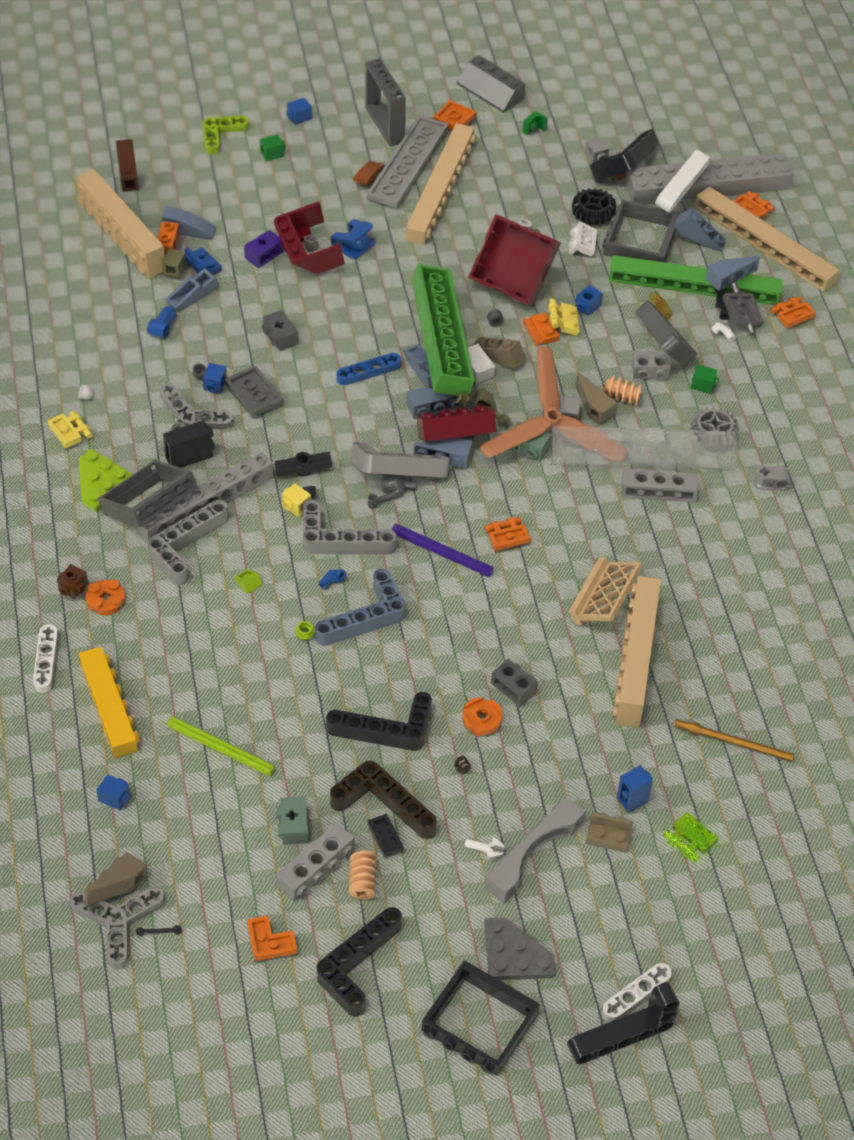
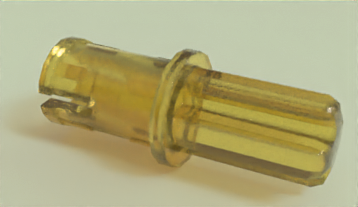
[649,291,673,319]

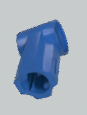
[147,306,177,339]

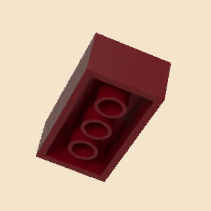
[416,405,497,442]

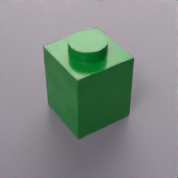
[260,134,286,162]
[690,365,719,394]

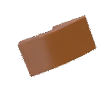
[353,161,385,185]

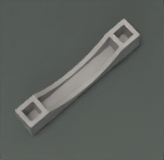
[485,797,586,904]

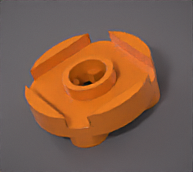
[86,579,125,615]
[462,697,502,737]

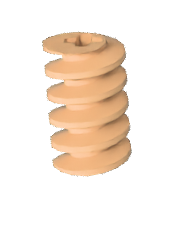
[603,375,642,407]
[349,851,376,900]

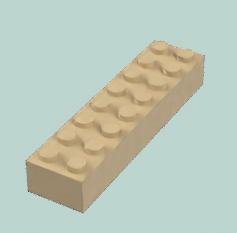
[76,169,165,279]
[613,576,661,728]

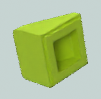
[233,569,262,593]

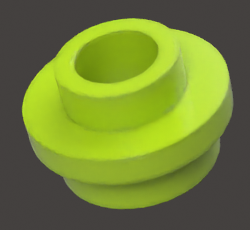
[295,621,315,640]

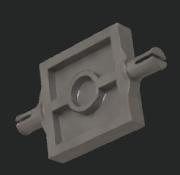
[722,282,764,336]

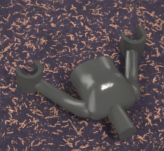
[368,474,416,509]

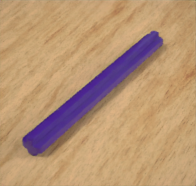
[391,523,494,577]

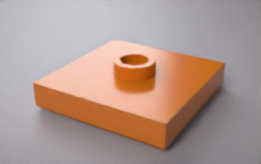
[433,100,477,130]

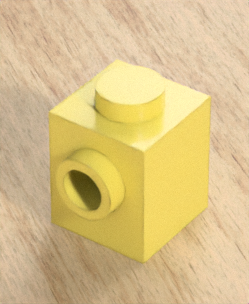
[282,483,311,517]

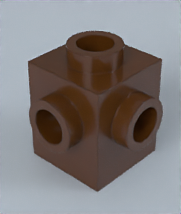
[57,564,88,599]

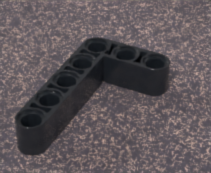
[589,129,660,181]
[326,692,432,751]
[316,907,402,1017]
[567,982,680,1064]

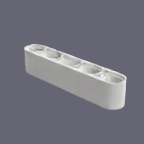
[655,149,711,213]

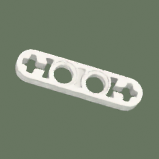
[33,624,58,693]
[602,963,672,1022]

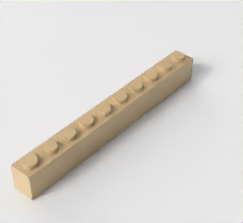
[405,123,476,245]
[694,186,840,292]

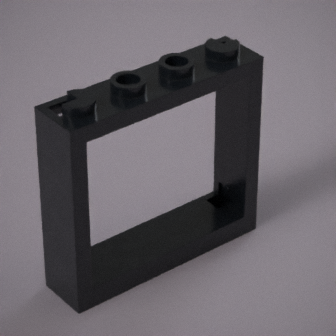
[421,960,540,1076]

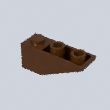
[116,139,139,192]

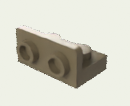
[586,812,633,853]

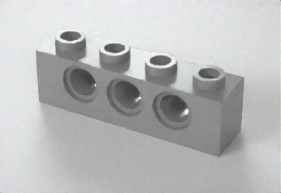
[621,468,698,502]
[276,822,355,901]

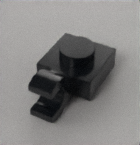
[715,291,729,320]

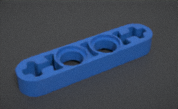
[336,353,401,385]

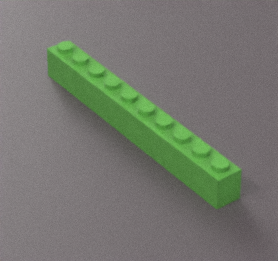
[609,255,782,305]

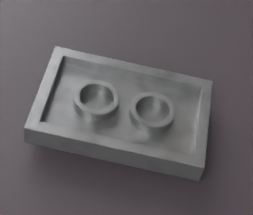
[225,365,284,417]

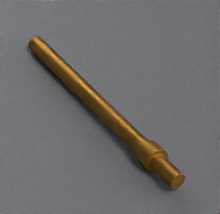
[674,719,794,762]

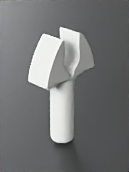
[465,837,505,861]

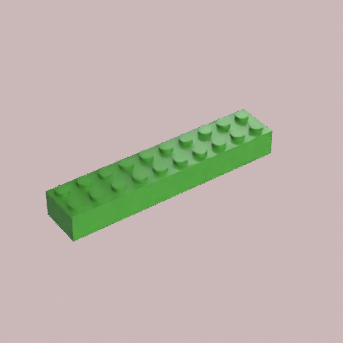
[412,264,475,396]

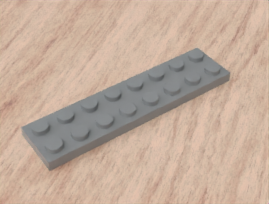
[367,115,448,208]

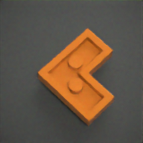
[247,916,298,962]

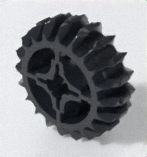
[571,188,617,226]

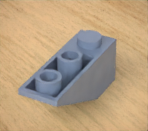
[674,207,726,252]
[406,387,463,419]
[414,437,473,469]

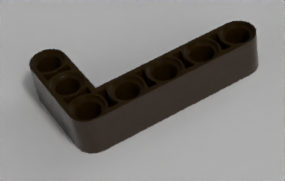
[330,760,437,839]

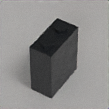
[163,420,215,468]

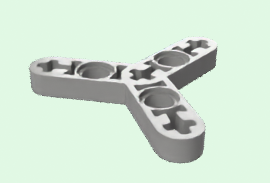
[160,383,232,453]
[69,887,165,970]

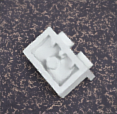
[568,221,597,257]

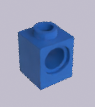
[575,285,603,315]
[203,363,227,394]

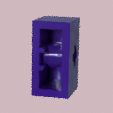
[244,230,283,268]

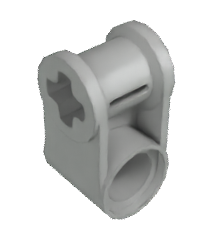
[753,465,791,490]

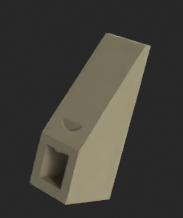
[471,337,526,368]
[576,373,617,425]
[85,852,147,905]

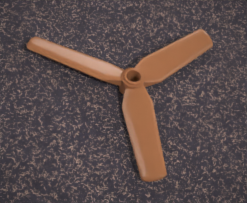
[480,346,628,464]

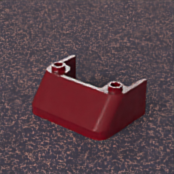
[274,201,345,274]

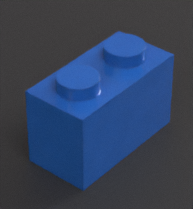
[616,765,653,813]

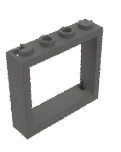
[365,58,406,147]
[602,199,680,262]
[97,460,198,527]

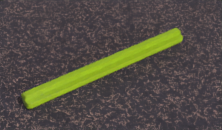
[167,716,275,776]

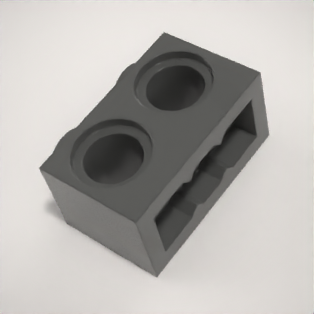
[491,659,537,707]

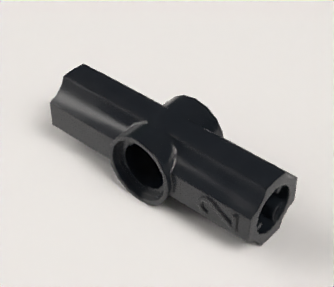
[274,452,332,477]

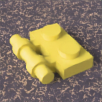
[548,299,580,336]
[47,411,93,449]

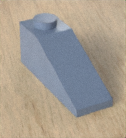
[706,256,760,291]

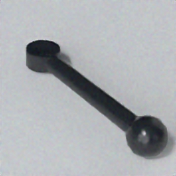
[136,925,182,936]

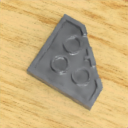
[484,917,555,980]

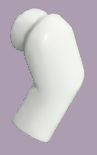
[711,322,736,342]

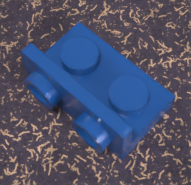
[185,247,222,275]

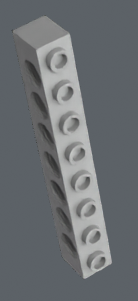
[138,452,274,544]

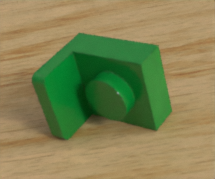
[522,111,548,135]

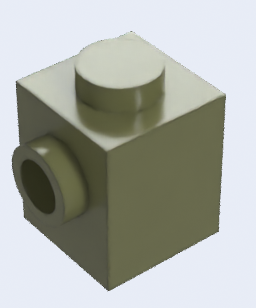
[162,249,186,278]

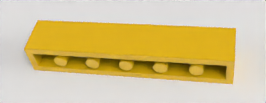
[78,647,140,758]

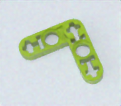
[202,115,249,155]

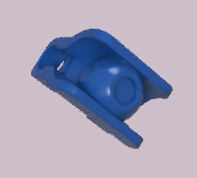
[330,219,375,259]

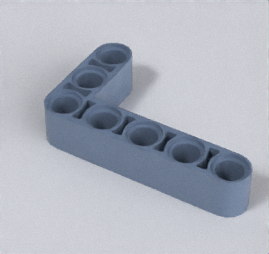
[315,568,406,646]

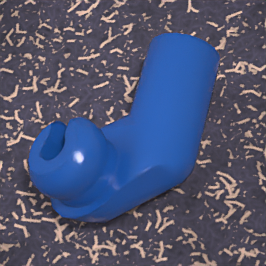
[318,569,347,589]

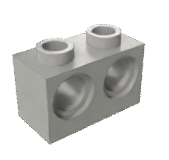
[632,351,670,379]

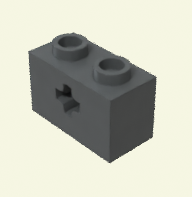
[262,310,299,351]

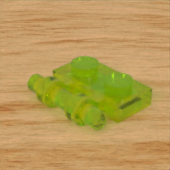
[663,812,718,863]

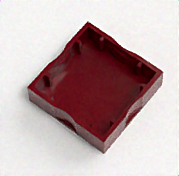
[468,214,561,306]

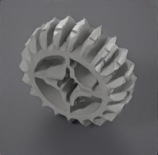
[690,407,739,450]

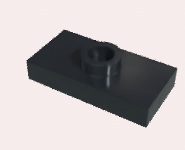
[367,813,403,857]

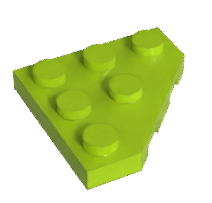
[79,449,133,512]

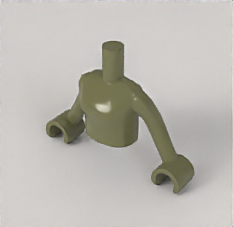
[456,388,511,427]

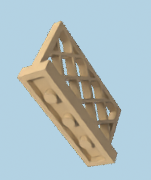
[568,557,643,625]

